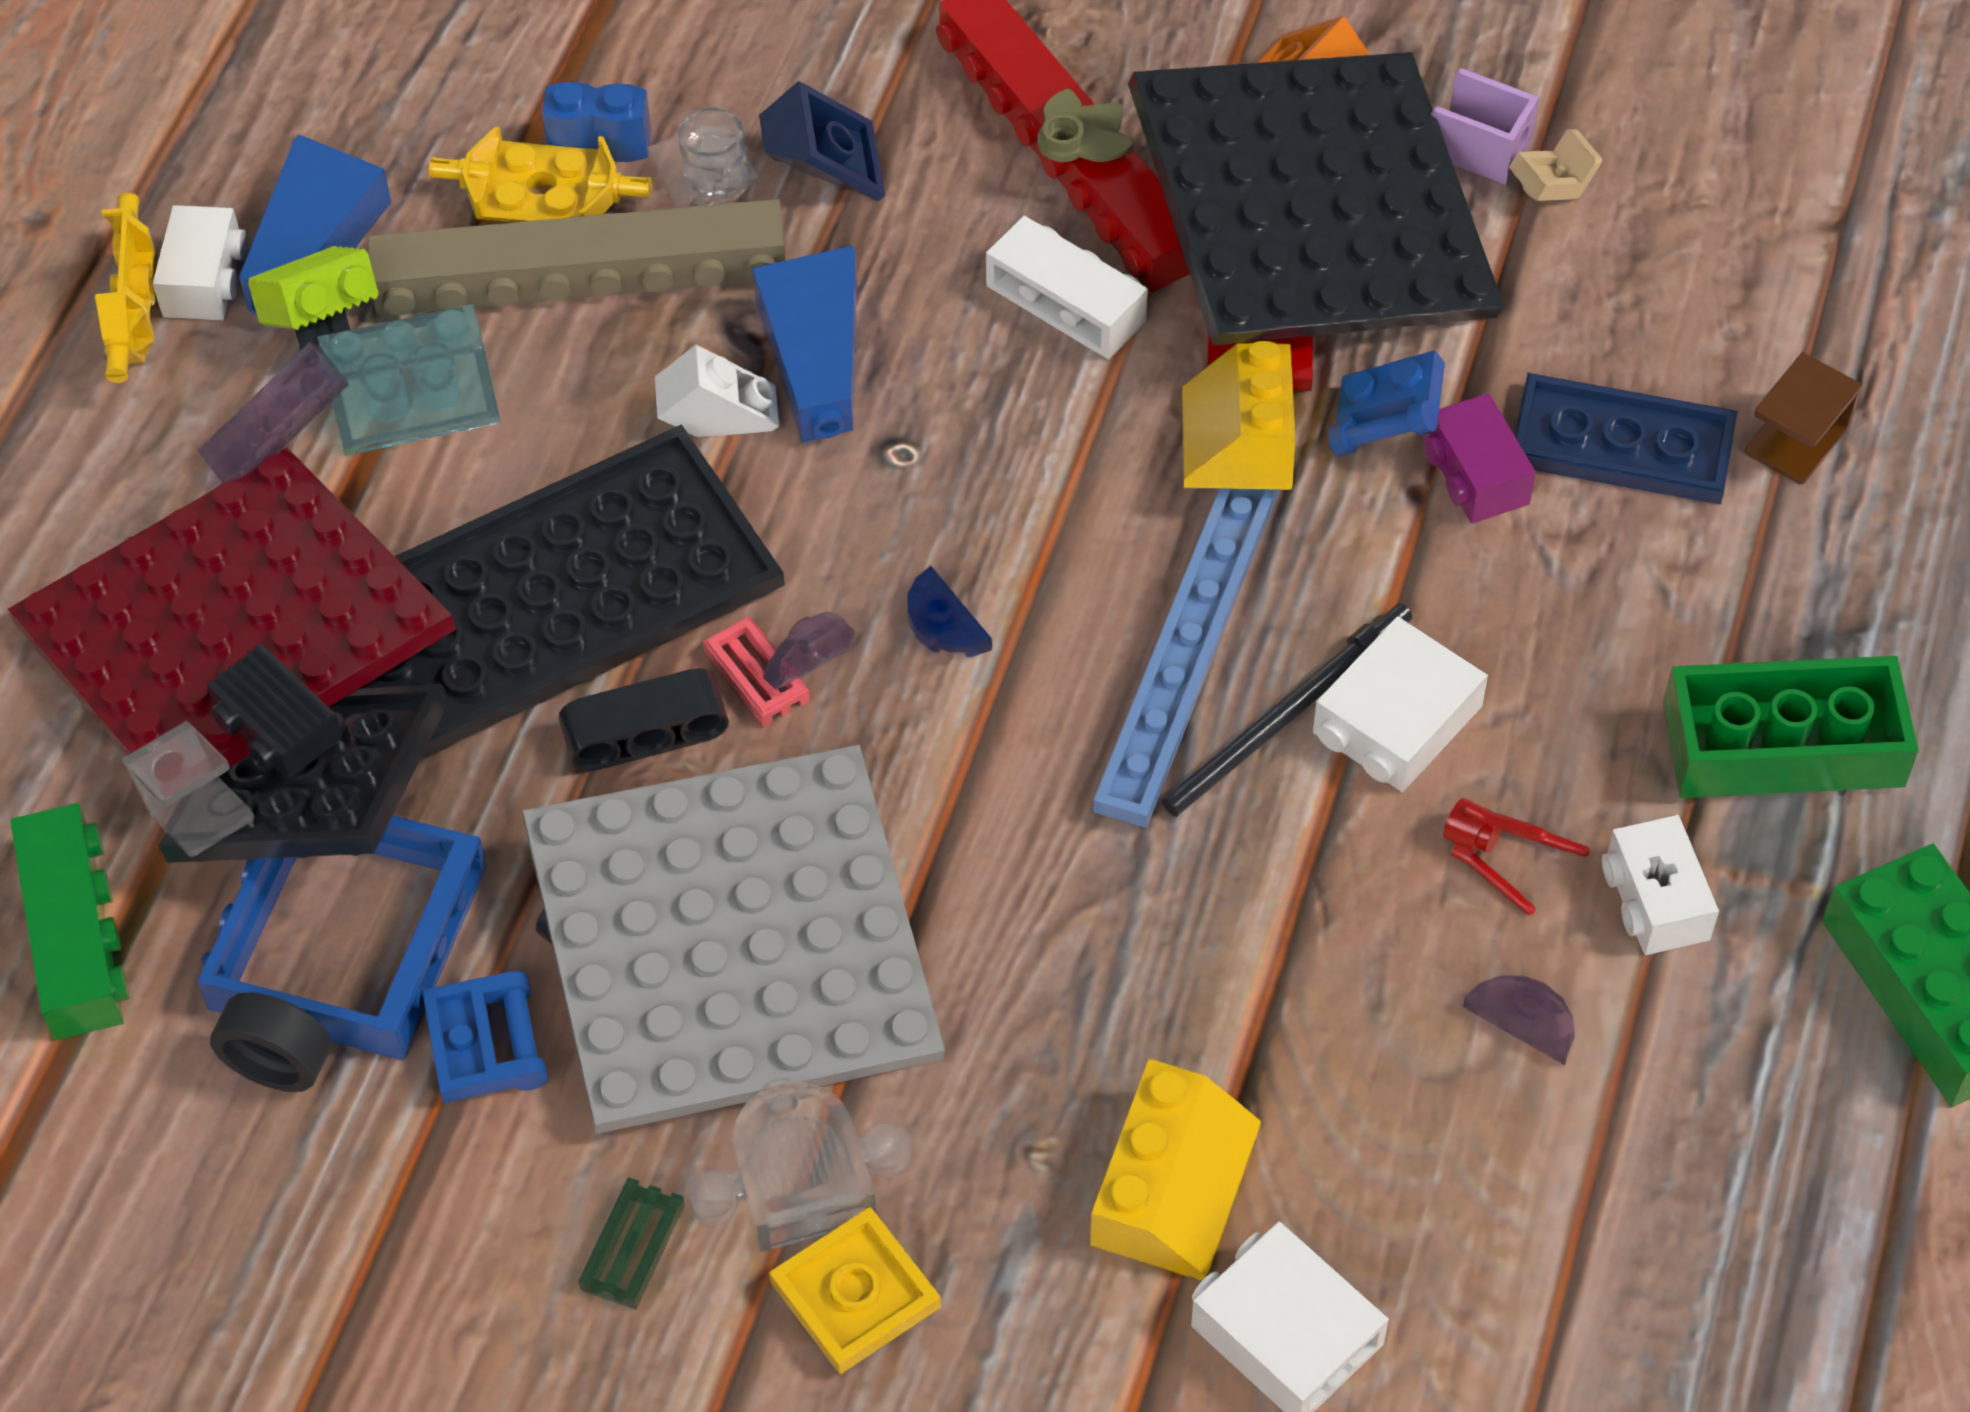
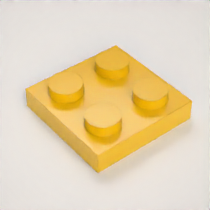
[769,1207,941,1375]

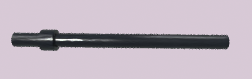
[1162,603,1413,817]

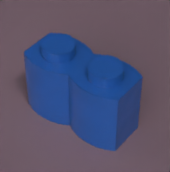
[542,82,651,162]

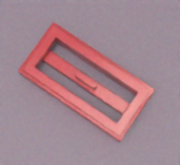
[703,616,810,727]

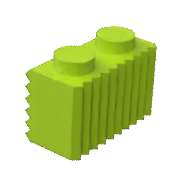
[248,245,379,330]

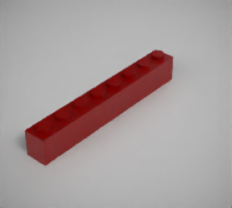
[936,0,1190,293]

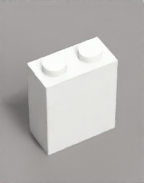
[1313,616,1488,793]
[1191,1221,1389,1412]

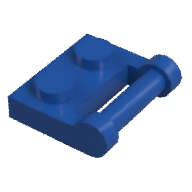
[1328,350,1445,456]
[422,971,548,1103]

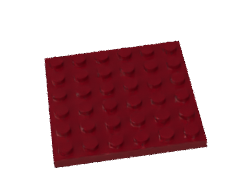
[8,447,456,805]

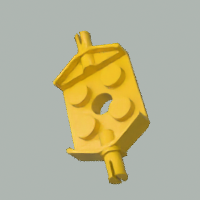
[429,127,652,223]
[95,193,158,383]

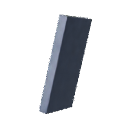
[1514,373,1738,505]

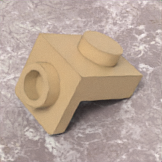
[1509,129,1602,201]

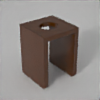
[1745,352,1863,485]

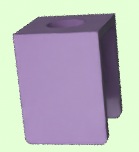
[1431,68,1539,185]

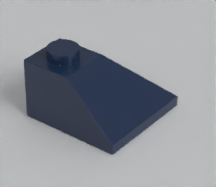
[759,81,886,201]

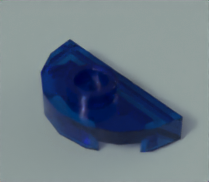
[908,566,992,657]

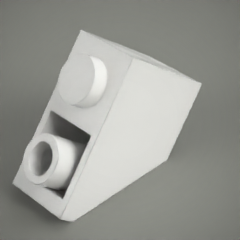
[655,345,779,438]

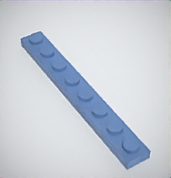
[1093,488,1280,828]

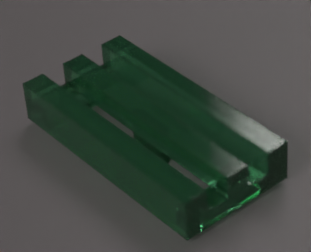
[578,1177,685,1310]

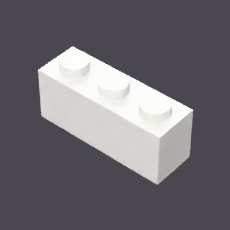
[986,215,1148,360]

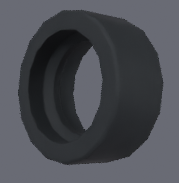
[210,992,332,1092]

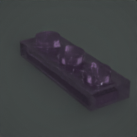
[198,342,350,483]

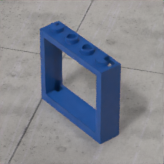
[197,816,487,1061]

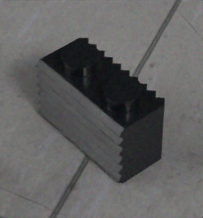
[208,644,342,780]

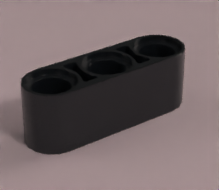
[558,668,729,772]

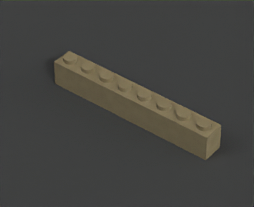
[368,199,786,316]

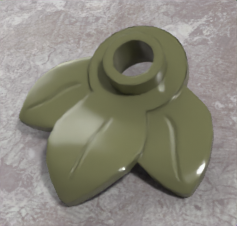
[1037,89,1133,162]

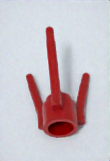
[1443,797,1590,915]

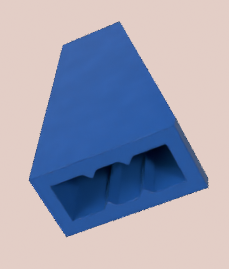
[239,135,392,316]
[752,245,858,442]

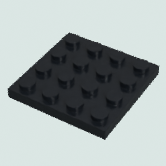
[158,684,449,863]

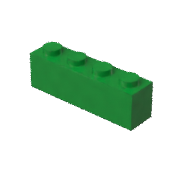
[10,803,130,1041]

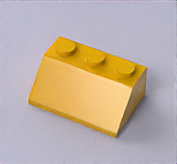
[1182,341,1295,490]
[1090,1058,1261,1281]

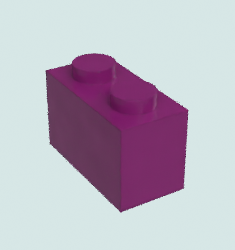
[1423,393,1536,524]

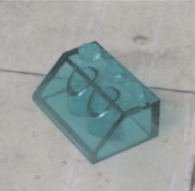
[318,304,501,456]

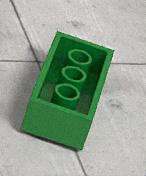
[1663,656,1919,798]
[1822,843,1970,1108]

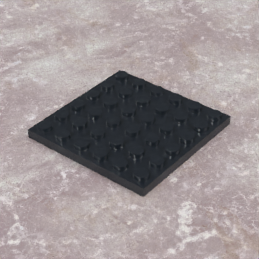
[1128,52,1505,346]

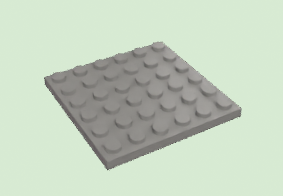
[523,745,945,1134]

